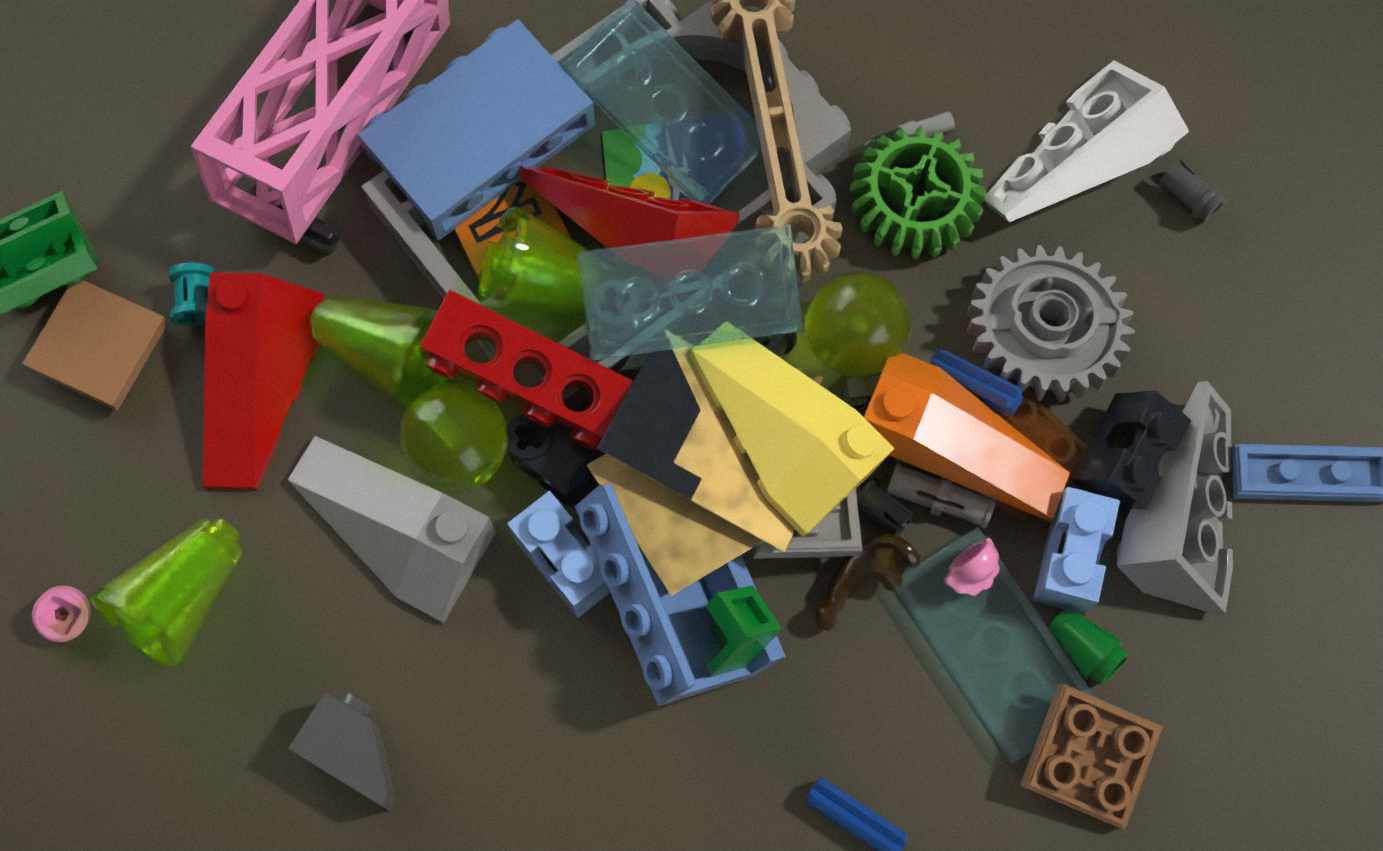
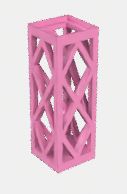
[190,0,450,244]

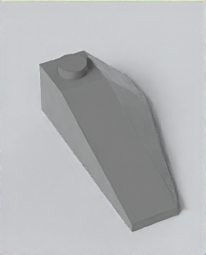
[1116,381,1233,614]
[288,436,496,624]

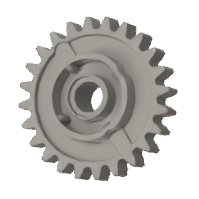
[967,245,1135,402]

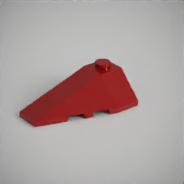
[519,167,740,283]
[203,272,326,490]

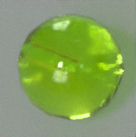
[805,271,911,377]
[399,383,509,493]

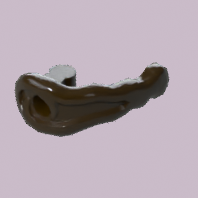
[815,534,921,631]

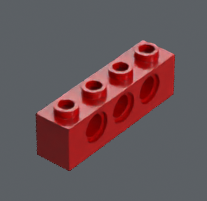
[420,289,634,452]

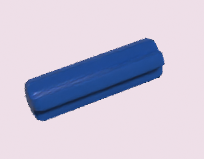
[930,350,1023,416]
[805,778,908,851]

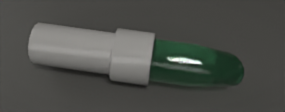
[862,111,955,149]

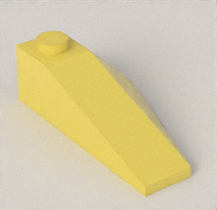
[688,321,895,538]

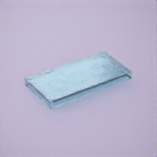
[562,0,762,204]
[577,225,803,360]
[893,527,1095,766]

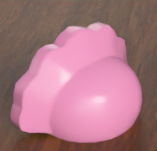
[944,538,999,596]

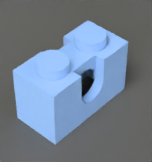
[1033,487,1120,615]
[507,491,610,618]

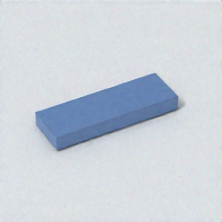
[1231,444,1383,502]

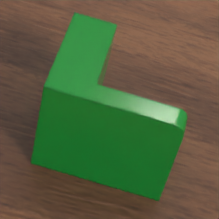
[706,585,782,676]

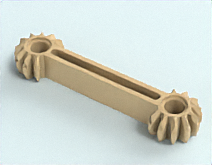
[710,0,842,283]

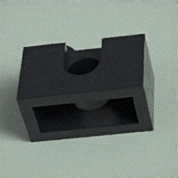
[1070,391,1192,509]

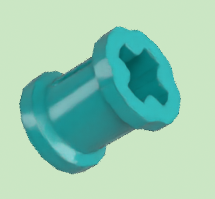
[168,262,216,327]

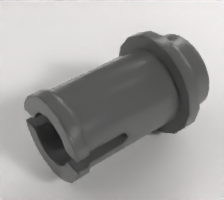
[1160,159,1226,222]

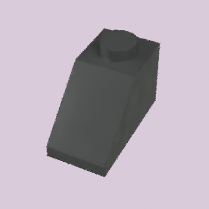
[288,691,396,811]

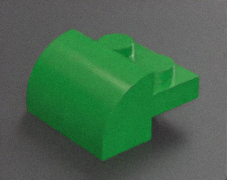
[0,190,99,314]

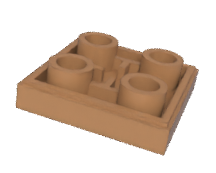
[22,280,169,411]
[1020,684,1163,830]

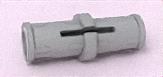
[887,463,996,529]

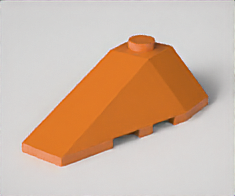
[864,348,1070,522]

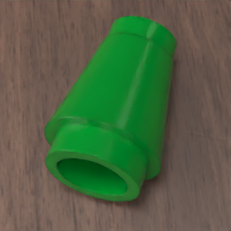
[1047,607,1130,686]

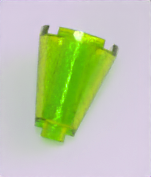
[478,206,626,316]
[311,295,448,410]
[91,518,242,668]

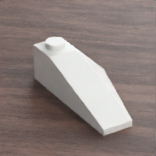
[984,60,1189,222]

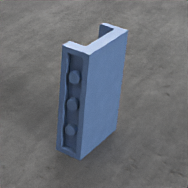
[358,19,595,241]
[575,483,786,706]

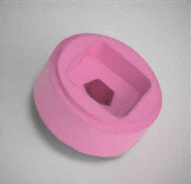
[32,586,91,642]

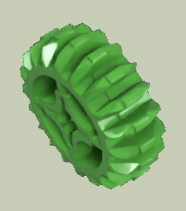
[849,125,986,260]

